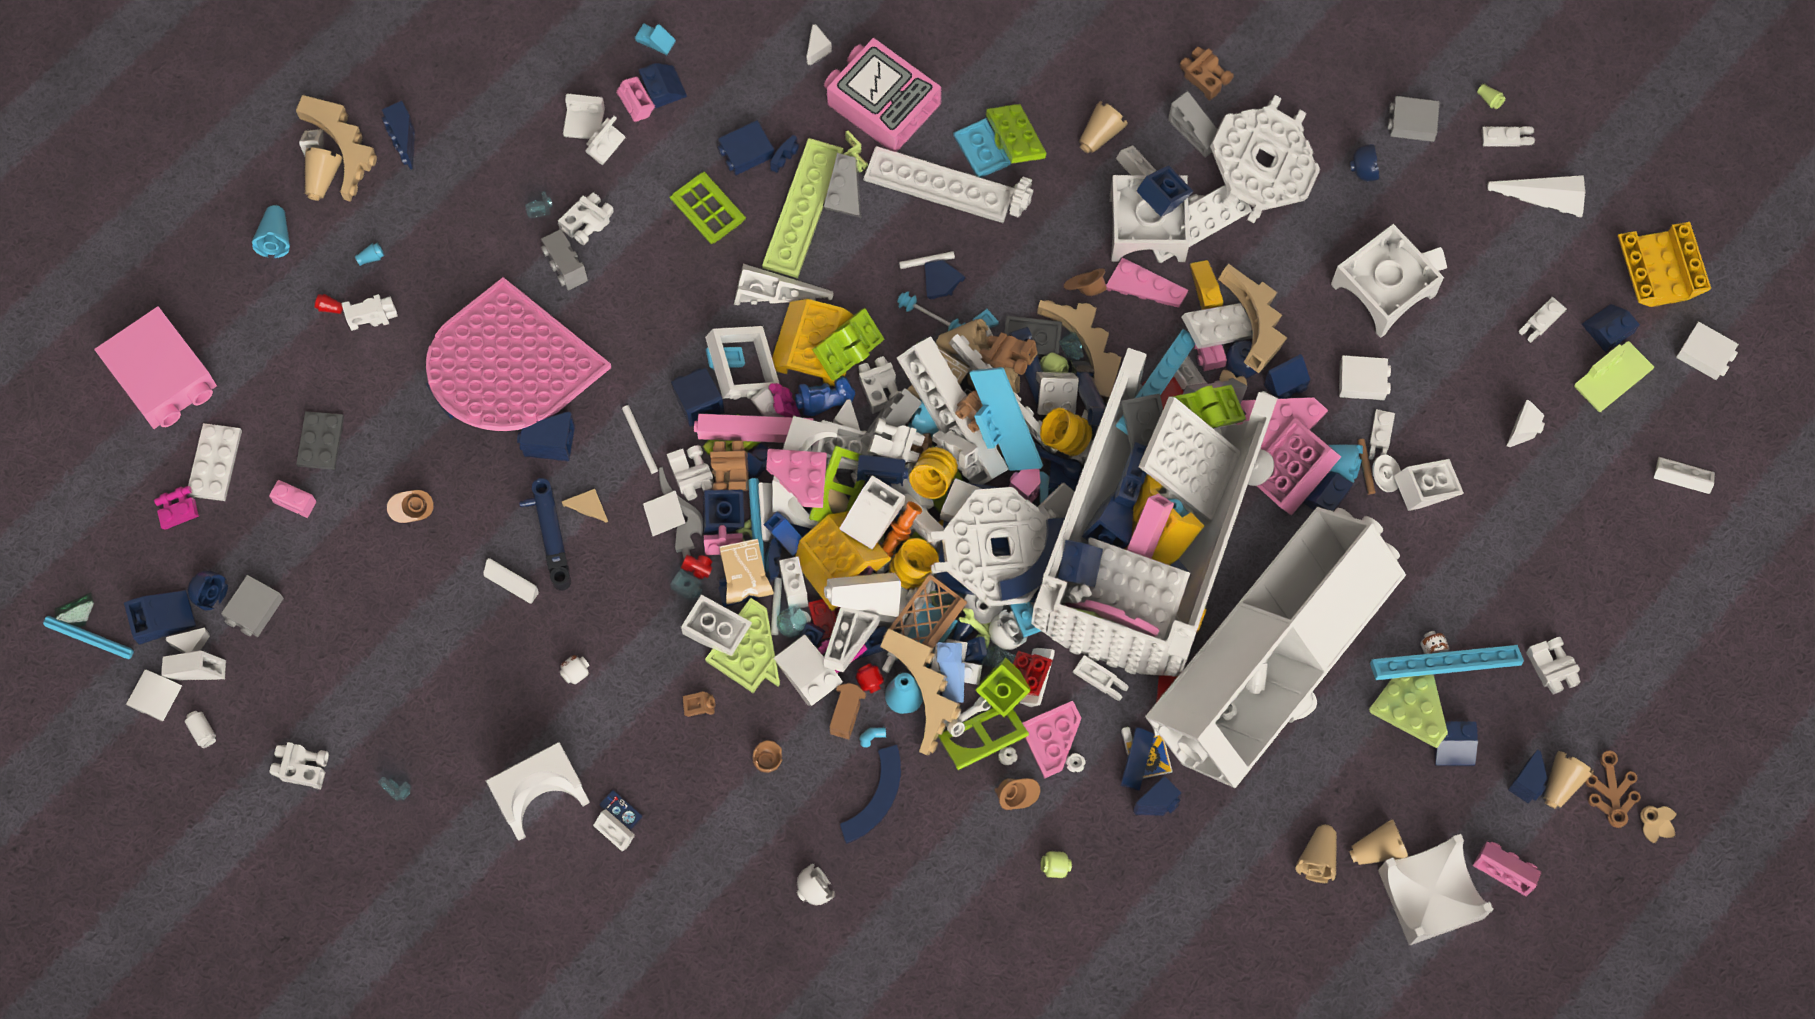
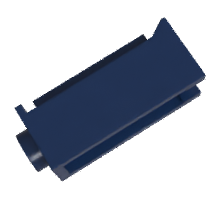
[857,455,909,486]

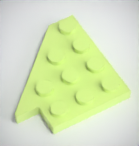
[705,598,780,693]
[1369,674,1448,748]

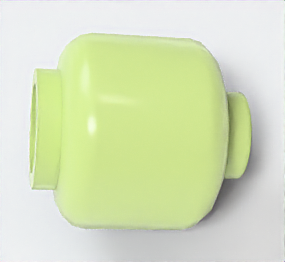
[1040,353,1069,373]
[1041,851,1072,878]

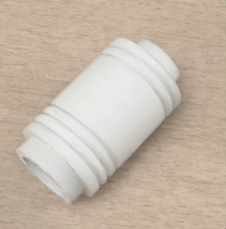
[1245,659,1268,694]
[185,711,216,748]

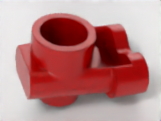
[681,554,713,579]

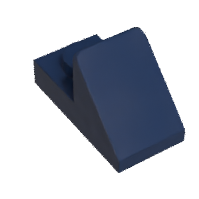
[747,443,768,479]
[965,636,988,664]

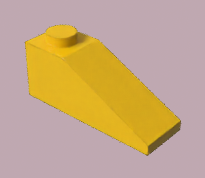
[1190,260,1223,310]

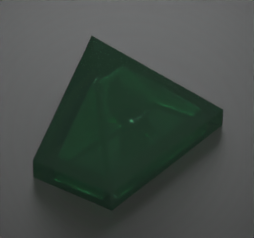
[54,593,94,627]

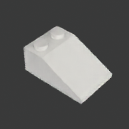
[811,420,873,470]
[1394,459,1464,511]
[681,595,752,656]
[774,635,843,706]

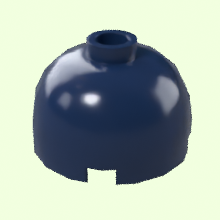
[1350,144,1379,181]
[1225,340,1258,379]
[187,571,228,611]

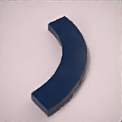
[998,518,1065,602]
[840,745,901,844]

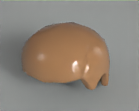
[752,740,782,773]

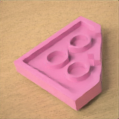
[766,449,827,508]
[1022,701,1081,779]

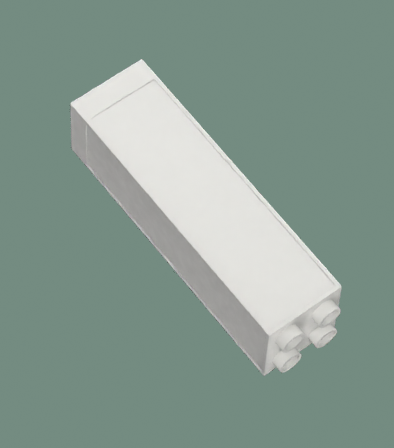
[1145,507,1406,788]

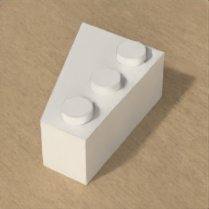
[824,607,879,672]

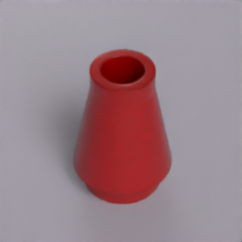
[314,294,343,314]

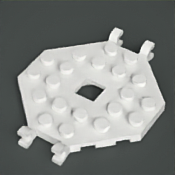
[1210,95,1320,223]
[926,487,1051,606]

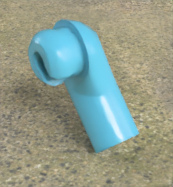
[859,728,886,747]

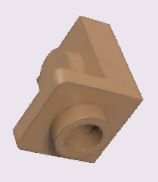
[683,692,715,717]

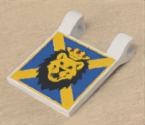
[1121,726,1172,779]

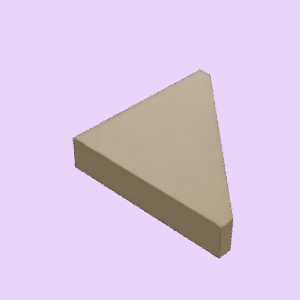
[562,489,608,523]

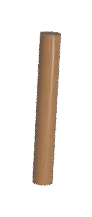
[1357,439,1376,494]

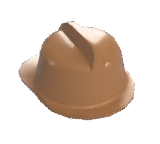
[1064,268,1107,296]
[387,490,434,523]
[995,778,1040,810]

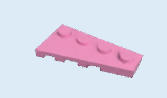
[1106,257,1188,308]

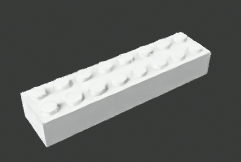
[897,337,1009,485]

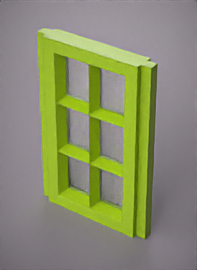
[670,172,746,245]

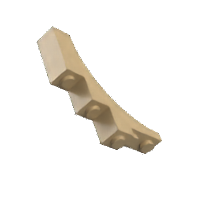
[296,95,377,201]
[1218,264,1287,373]
[1038,300,1122,404]
[880,629,961,755]

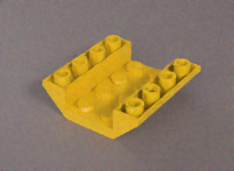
[1618,222,1711,307]
[772,299,853,387]
[1124,474,1205,565]
[796,511,891,611]

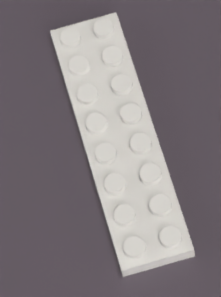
[864,146,1012,223]
[949,334,1058,454]

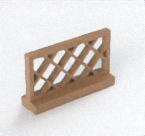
[883,574,967,648]

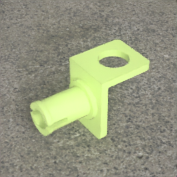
[844,130,868,172]

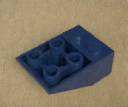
[381,101,415,170]
[124,590,196,645]

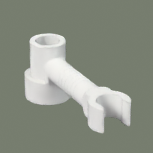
[944,696,991,737]

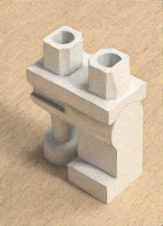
[558,193,614,245]
[342,294,398,331]
[859,357,900,414]
[867,418,925,463]
[932,430,978,479]
[667,445,714,501]
[1526,637,1580,694]
[270,742,329,789]

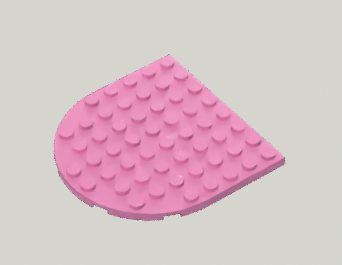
[426,277,611,431]

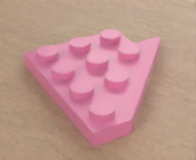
[1236,397,1328,451]

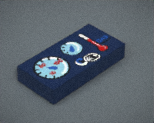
[599,790,642,830]

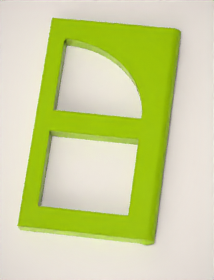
[809,445,865,522]
[938,708,1029,770]

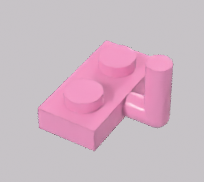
[704,525,743,555]

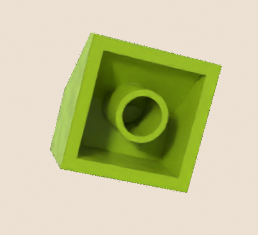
[975,657,1031,717]

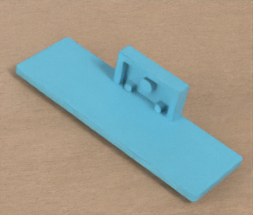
[970,367,1043,471]

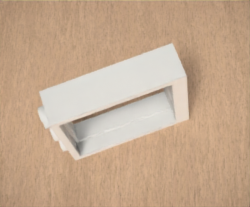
[705,326,779,400]

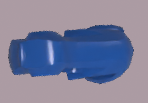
[795,376,855,416]

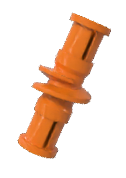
[880,501,922,558]

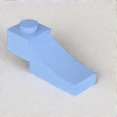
[937,642,965,702]

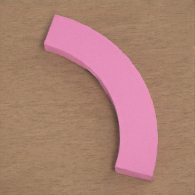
[1064,600,1159,637]

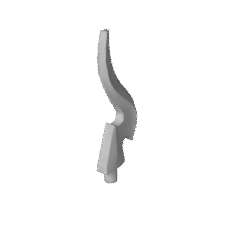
[659,467,704,559]

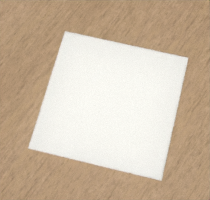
[643,491,685,536]

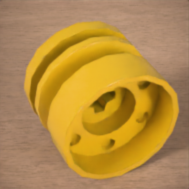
[1040,408,1092,456]
[910,447,958,499]
[889,538,939,590]

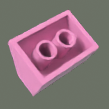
[1473,841,1541,896]

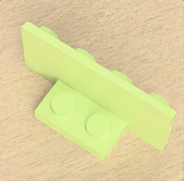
[1574,341,1654,412]

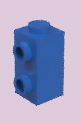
[763,511,802,556]

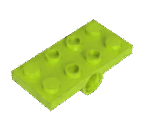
[986,104,1046,163]
[812,308,884,381]
[1173,385,1246,428]

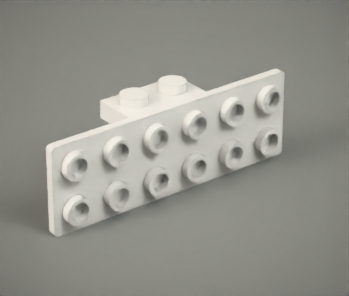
[1152,185,1252,263]

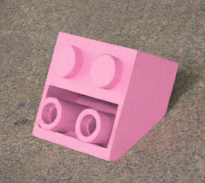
[1009,469,1041,503]

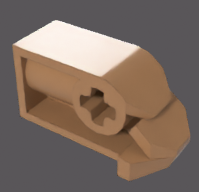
[830,683,866,740]

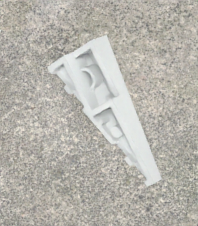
[1487,175,1585,217]
[734,264,833,305]

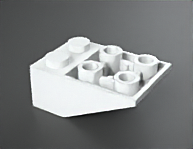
[839,476,905,550]

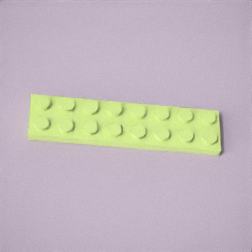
[762,138,843,278]

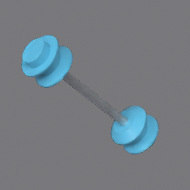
[897,291,966,331]

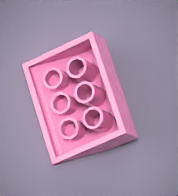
[1254,418,1341,515]

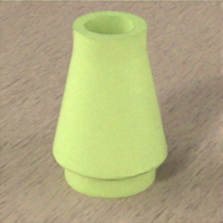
[1477,84,1505,109]

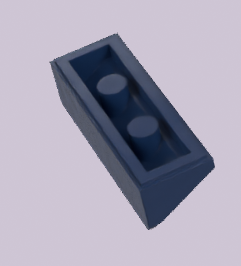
[1120,727,1155,791]

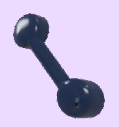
[1034,443,1082,480]

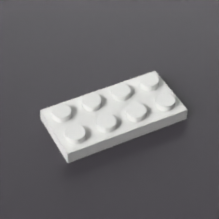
[1182,303,1253,349]
[187,423,242,501]

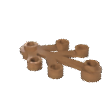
[1585,751,1641,828]

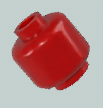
[855,663,884,694]

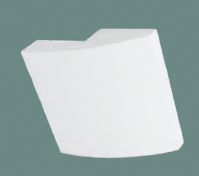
[126,670,182,721]

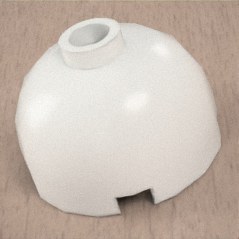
[989,610,1027,650]
[797,864,835,905]

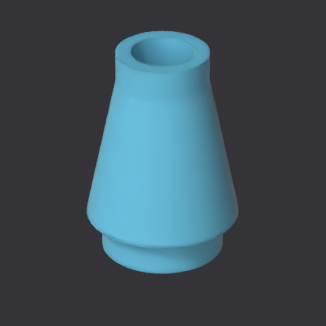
[355,243,384,266]

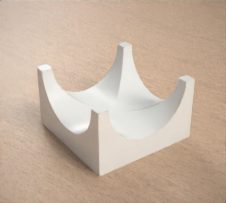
[1110,175,1190,262]
[1331,224,1444,338]
[773,416,839,529]
[486,742,590,841]
[1378,834,1493,946]

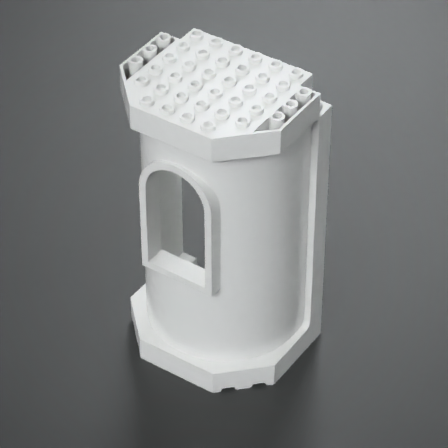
[1031,348,1277,676]

